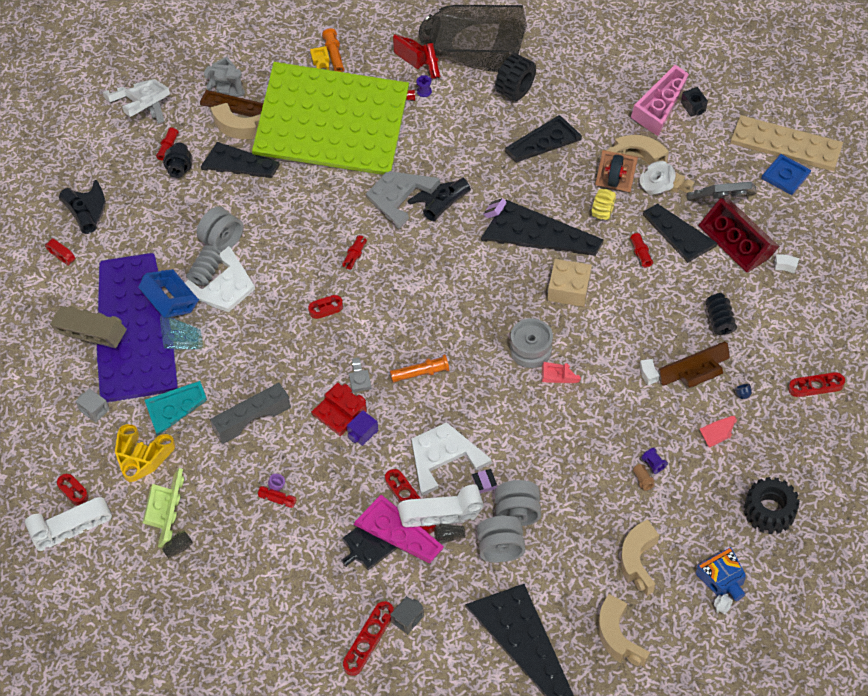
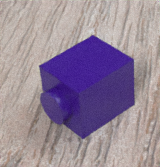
[347,410,379,446]

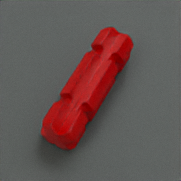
[257,486,297,508]

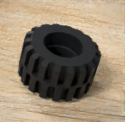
[495,53,536,101]
[744,477,800,534]

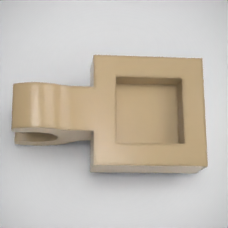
[671,173,695,193]

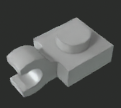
[147,101,165,123]
[349,357,372,393]

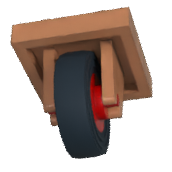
[595,150,638,192]

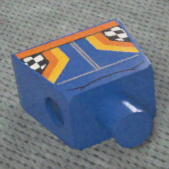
[696,547,746,601]

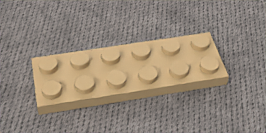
[730,115,843,171]

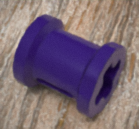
[416,75,432,97]
[641,447,668,474]

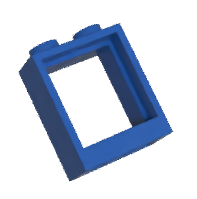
[138,269,199,318]

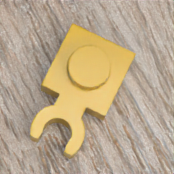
[310,46,330,70]

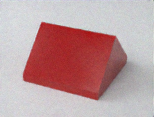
[393,34,426,70]

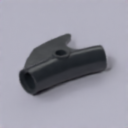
[408,177,471,221]
[59,180,106,234]

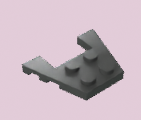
[687,181,757,200]

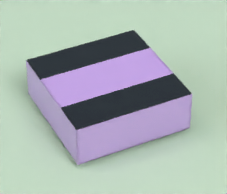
[483,198,507,218]
[472,469,497,494]

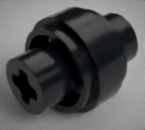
[163,142,193,178]

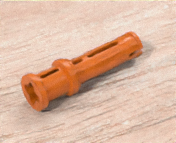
[322,28,345,72]
[390,354,450,383]

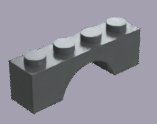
[210,383,291,445]

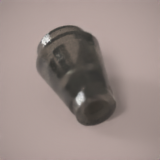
[434,523,465,544]
[162,530,194,558]

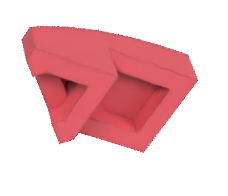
[542,362,581,383]
[700,415,737,447]

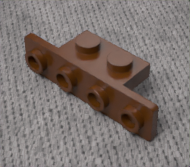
[658,341,730,388]

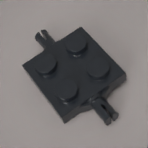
[341,527,398,570]

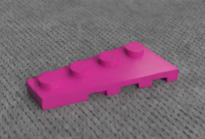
[354,495,444,564]

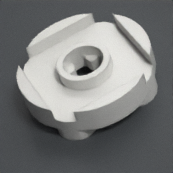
[640,161,676,195]

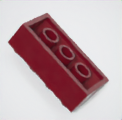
[698,198,780,273]

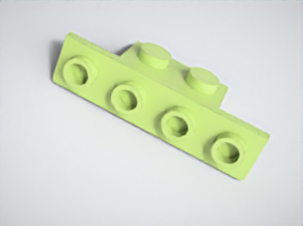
[142,468,184,548]

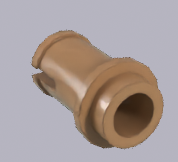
[633,464,655,491]

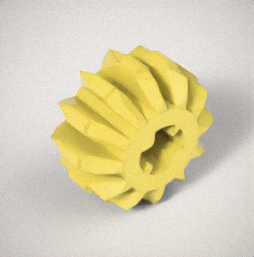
[592,189,616,220]

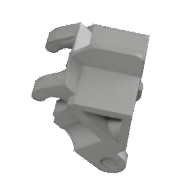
[204,56,245,97]

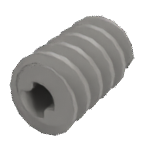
[186,245,222,286]

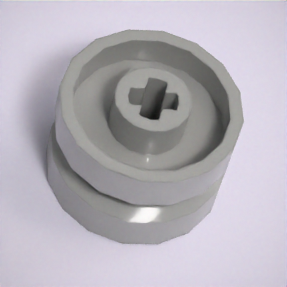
[196,206,244,253]
[510,318,553,368]
[495,480,541,526]
[477,516,526,563]

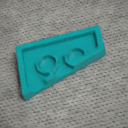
[144,381,207,436]

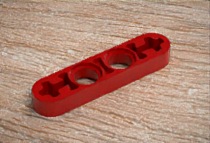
[385,469,436,534]
[343,601,394,676]

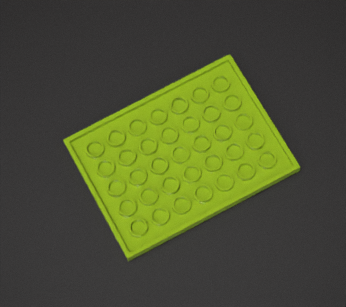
[252,62,409,175]

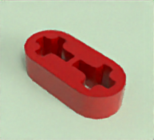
[45,238,76,266]
[308,295,343,319]
[57,473,89,506]

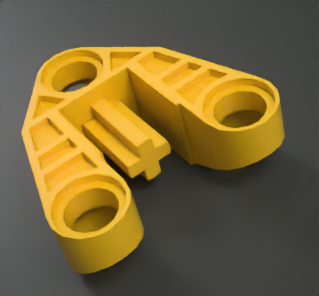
[115,424,175,482]

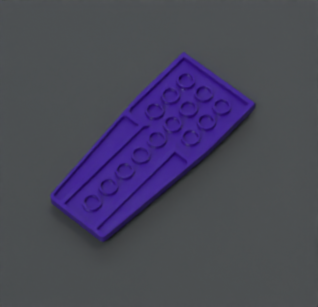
[97,253,178,403]

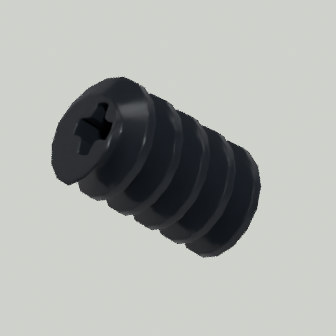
[706,293,737,335]

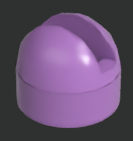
[268,473,285,491]

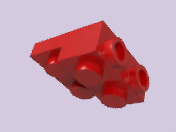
[311,382,367,437]

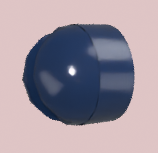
[735,383,752,399]

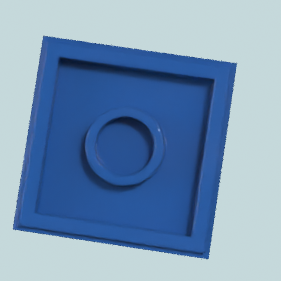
[761,154,811,195]

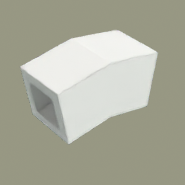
[775,254,799,273]
[640,359,660,385]

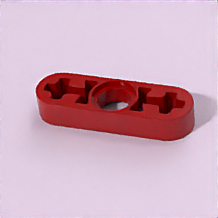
[788,372,845,397]

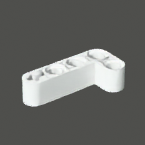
[397,485,484,527]
[25,497,112,551]

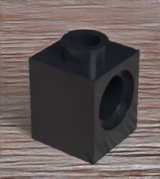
[681,87,708,117]

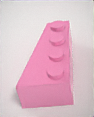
[631,65,689,136]

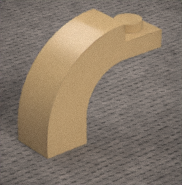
[211,103,261,139]
[606,135,669,165]
[621,519,659,596]
[598,594,650,667]

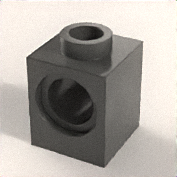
[391,596,424,635]

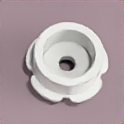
[714,594,733,614]

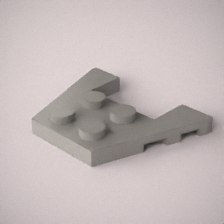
[366,171,441,229]

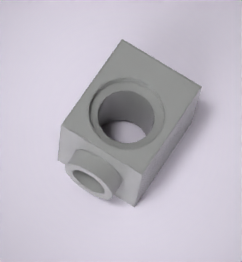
[76,388,109,423]

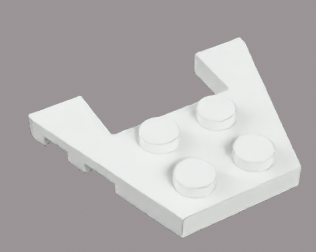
[103,79,170,117]
[185,246,255,312]
[412,423,492,496]

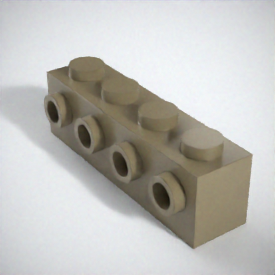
[50,306,127,348]

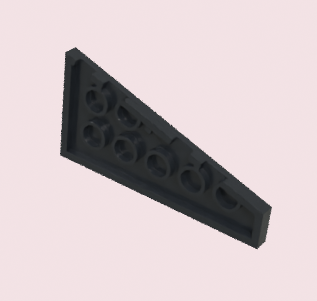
[481,200,604,256]
[465,584,574,696]

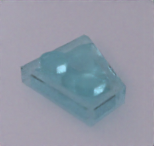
[160,315,203,349]

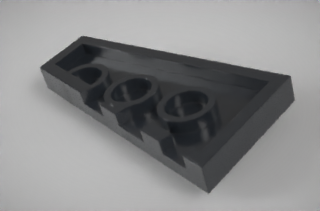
[505,115,582,163]
[201,142,280,178]
[643,203,717,263]

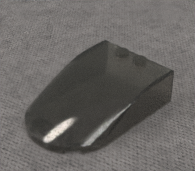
[419,5,527,72]

